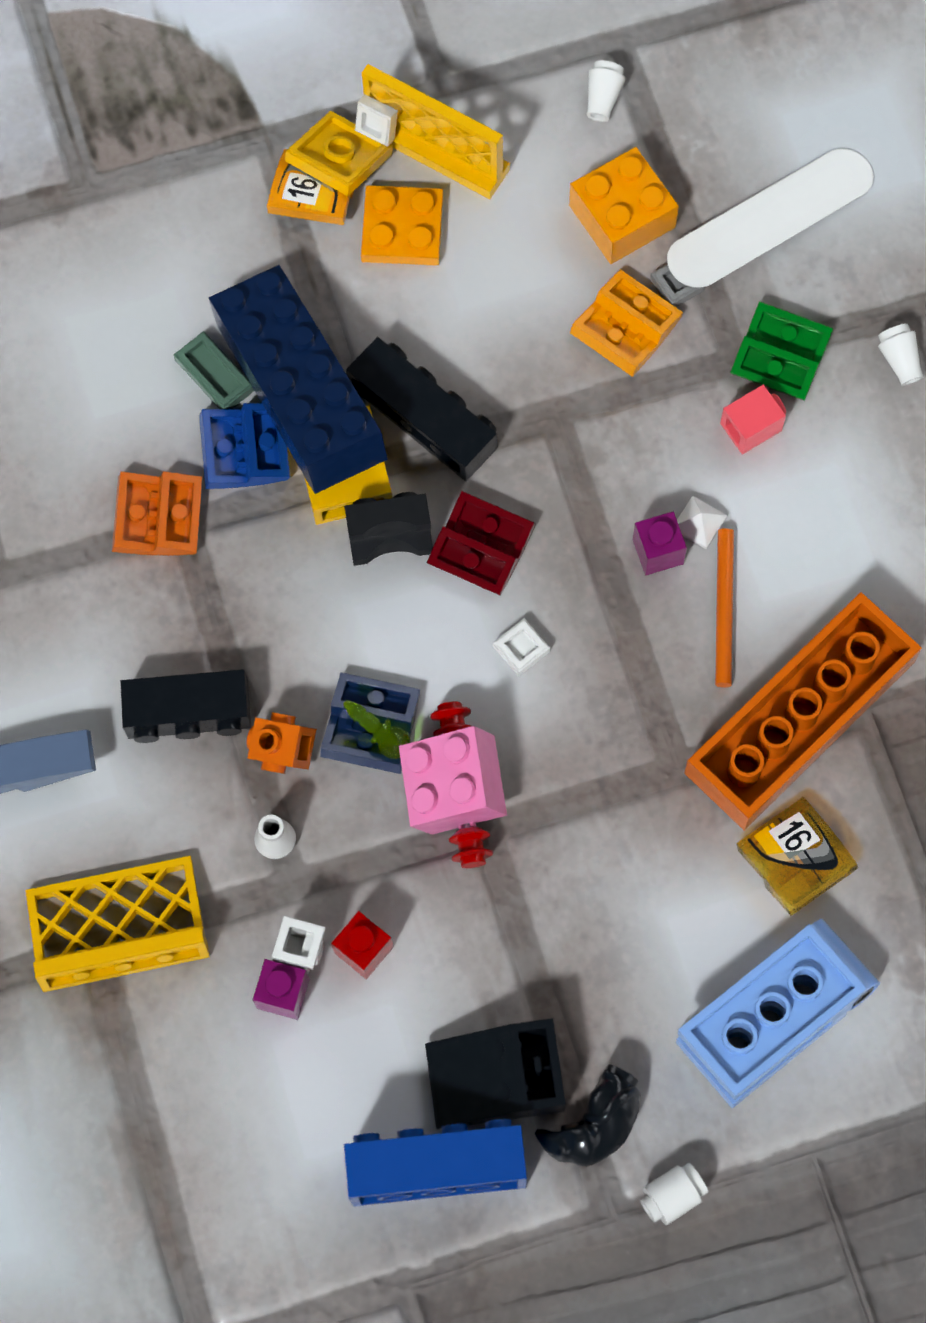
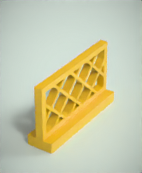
[362,64,510,199]
[25,856,210,992]

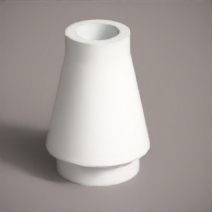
[587,61,625,122]
[878,324,924,386]
[254,815,296,859]

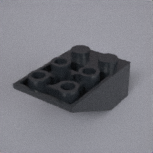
[425,1018,566,1130]

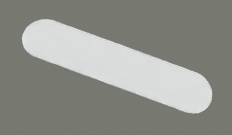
[667,149,874,288]

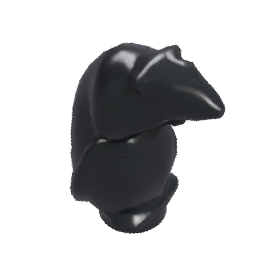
[534,1064,641,1167]

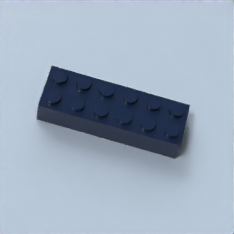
[208,265,388,494]

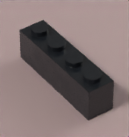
[346,336,498,481]

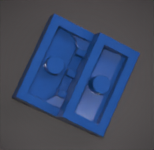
[199,403,290,489]

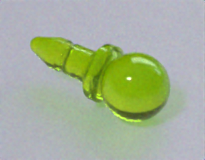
[343,700,411,759]

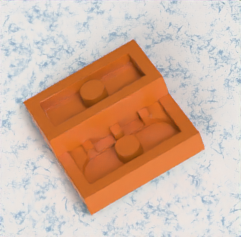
[112,471,202,556]

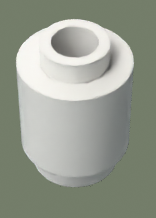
[640,1163,708,1225]

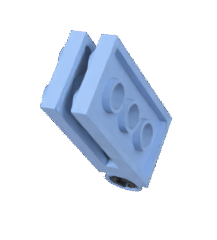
[676,919,880,1109]

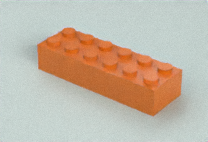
[684,592,922,831]

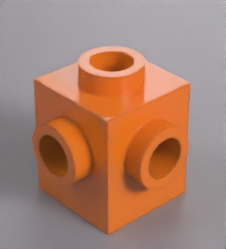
[247,712,317,774]

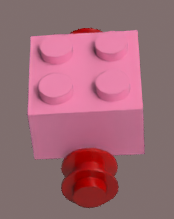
[399,701,507,868]

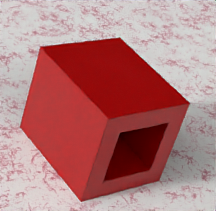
[331,911,393,979]

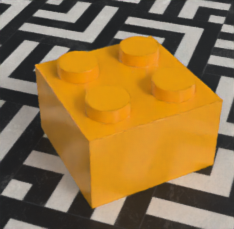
[569,147,679,265]

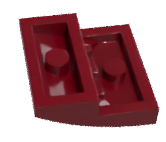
[426,491,536,596]

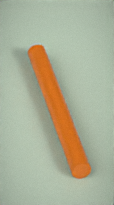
[715,528,734,688]

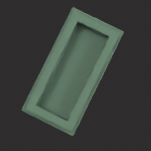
[173,331,255,409]

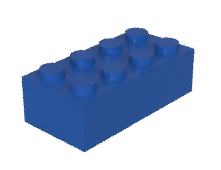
[344,1119,527,1207]

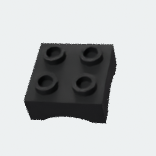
[344,492,433,566]

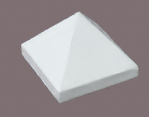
[677,496,727,549]

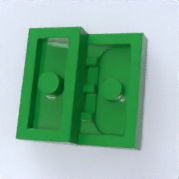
[730,301,833,401]

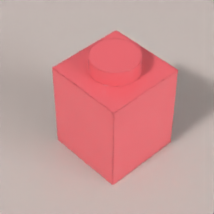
[720,384,786,455]

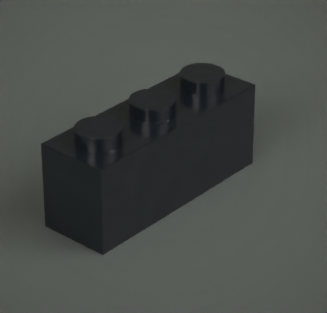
[120,669,251,743]

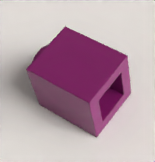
[633,511,687,576]
[253,959,310,1020]

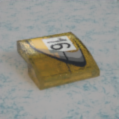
[736,797,858,916]

